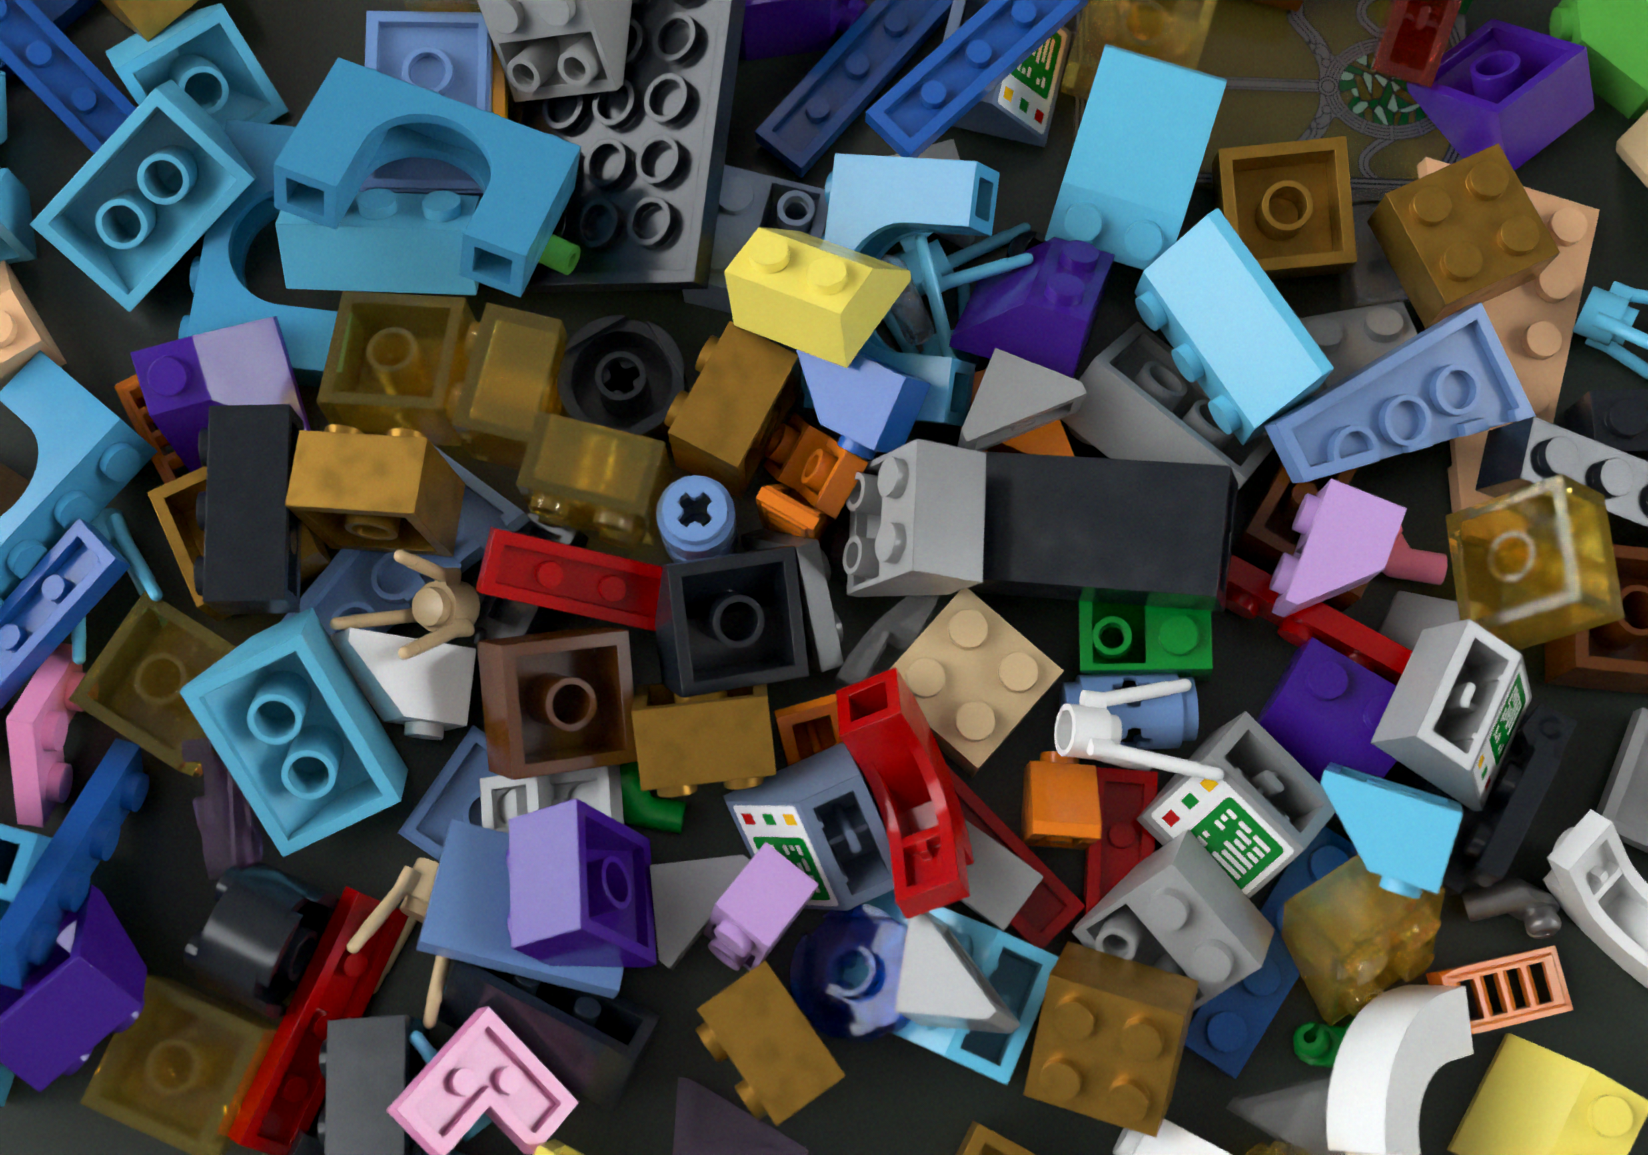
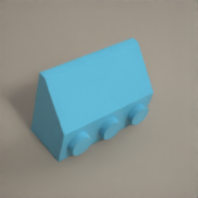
[30,79,257,313]
[275,188,481,295]
[1134,208,1334,446]
[180,607,408,857]

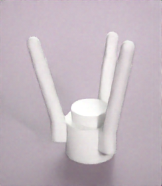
[1054,679,1224,781]

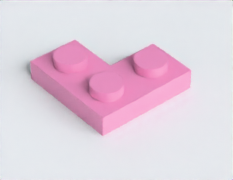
[6,643,91,828]
[386,1006,579,1155]

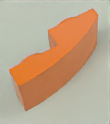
[764,412,868,519]

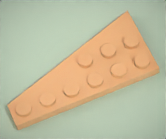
[1417,157,1600,560]

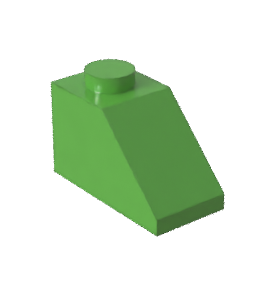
[1549,0,1648,119]

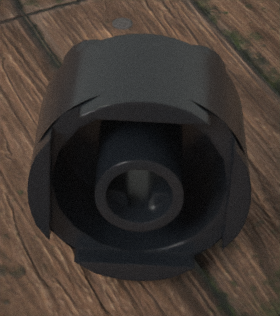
[557,315,689,460]
[183,862,339,1018]

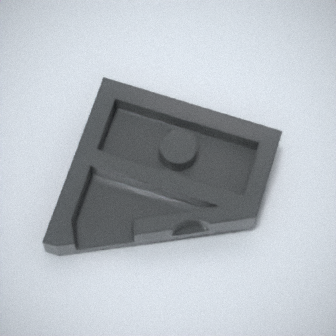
[740,528,844,672]

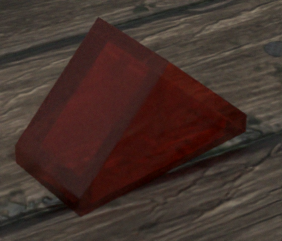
[1371,0,1462,89]

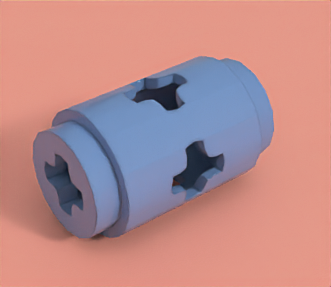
[656,475,738,563]
[1059,673,1199,750]

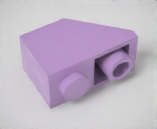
[1269,479,1407,617]
[703,842,819,971]

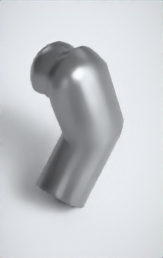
[1461,878,1561,939]

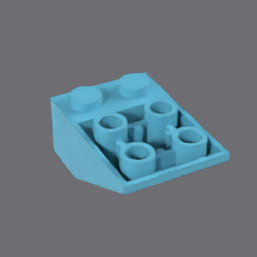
[819,890,1059,1085]

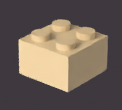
[889,588,1064,778]

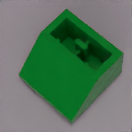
[1079,601,1213,681]

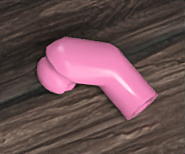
[1382,526,1447,585]

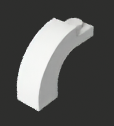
[1543,809,1648,988]
[1327,984,1474,1155]

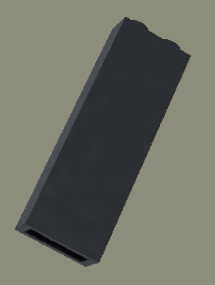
[823,451,1239,612]

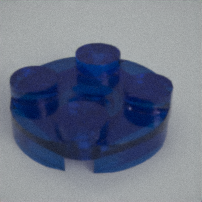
[790,904,910,1043]

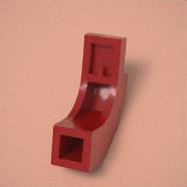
[836,667,974,920]

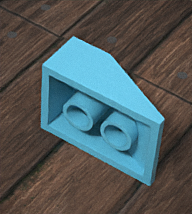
[1045,44,1227,270]

